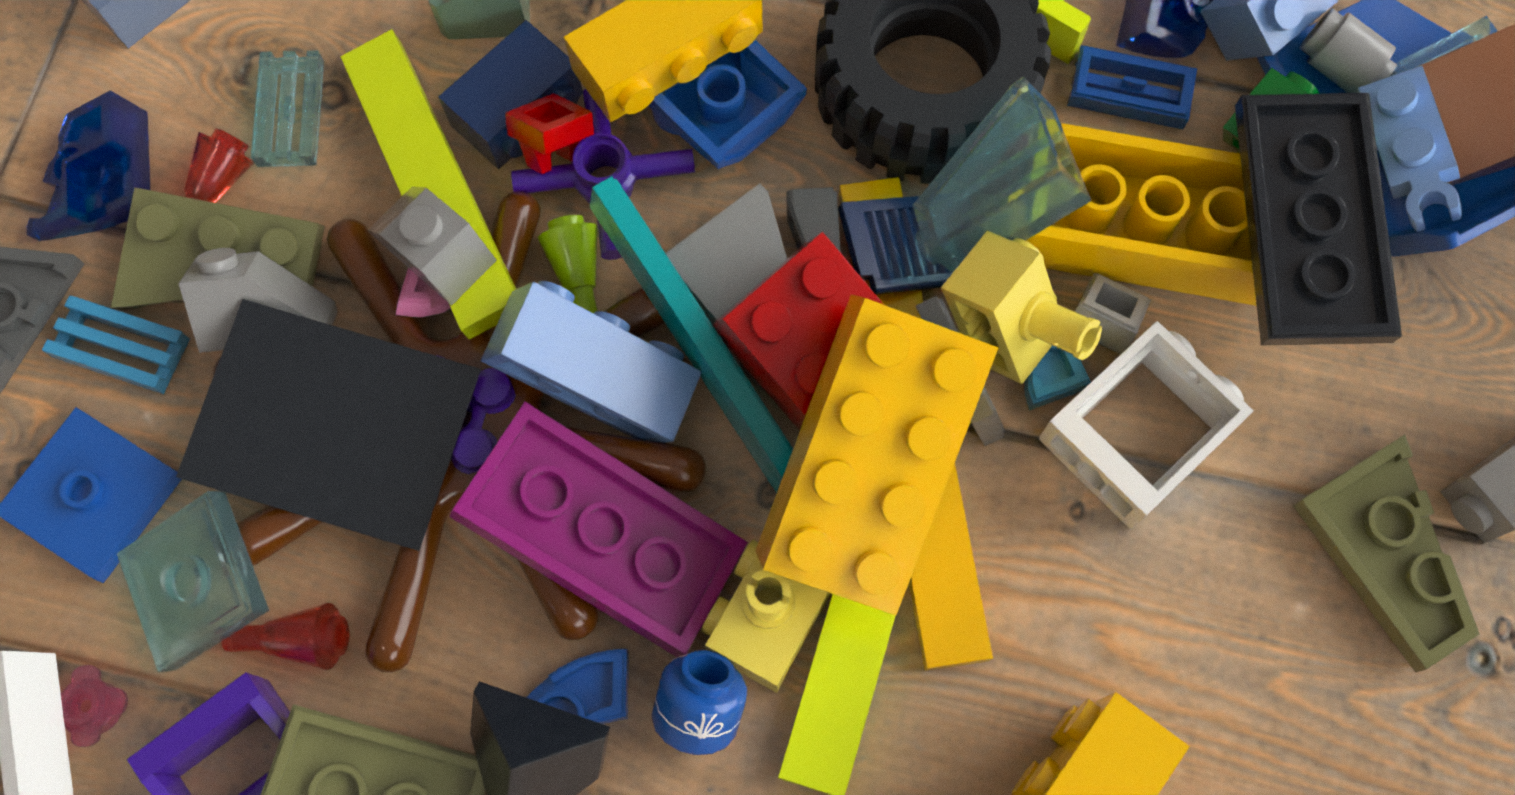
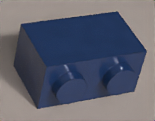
[438,20,583,169]

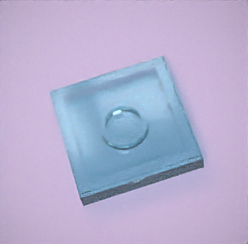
[117,491,269,672]

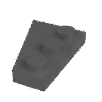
[0,247,84,394]

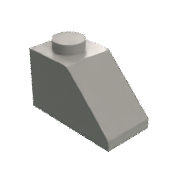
[368,186,497,306]
[178,248,338,353]

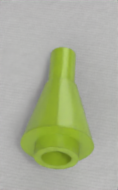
[538,215,598,314]

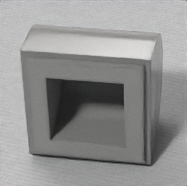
[1074,273,1151,355]

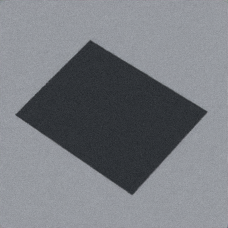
[176,299,481,551]

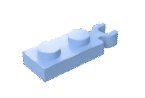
[1358,65,1462,232]

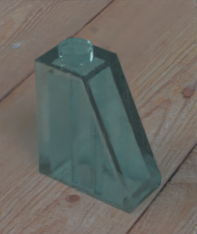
[912,77,1091,273]

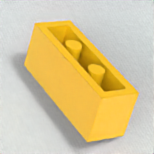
[564,0,763,123]

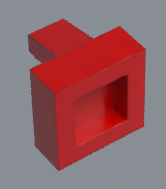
[505,93,594,175]

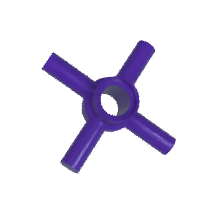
[511,88,695,260]

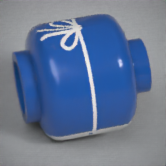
[651,650,748,755]

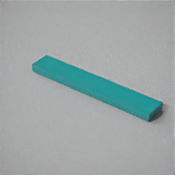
[590,176,793,494]

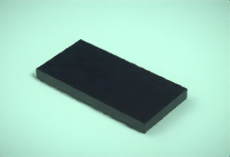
[1235,93,1402,346]

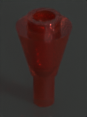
[184,128,255,203]
[221,603,350,670]

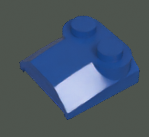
[648,40,807,169]

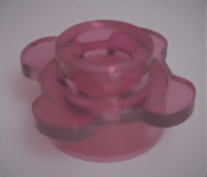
[61,665,128,747]

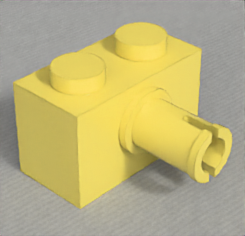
[941,230,1102,384]
[701,539,831,693]

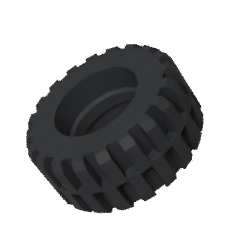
[814,0,1051,184]

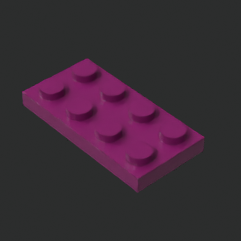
[449,402,748,657]

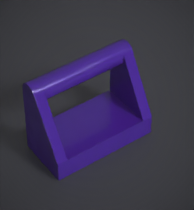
[126,672,290,795]

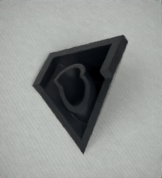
[470,681,610,795]

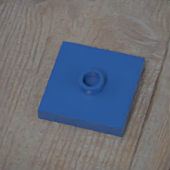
[0,407,182,583]

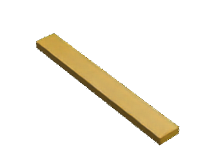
[838,177,993,671]

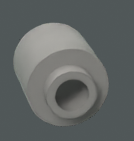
[1299,8,1397,93]

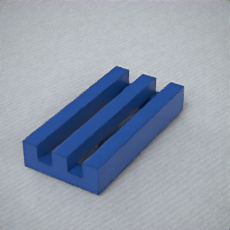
[1067,45,1197,130]

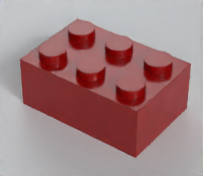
[712,232,884,431]

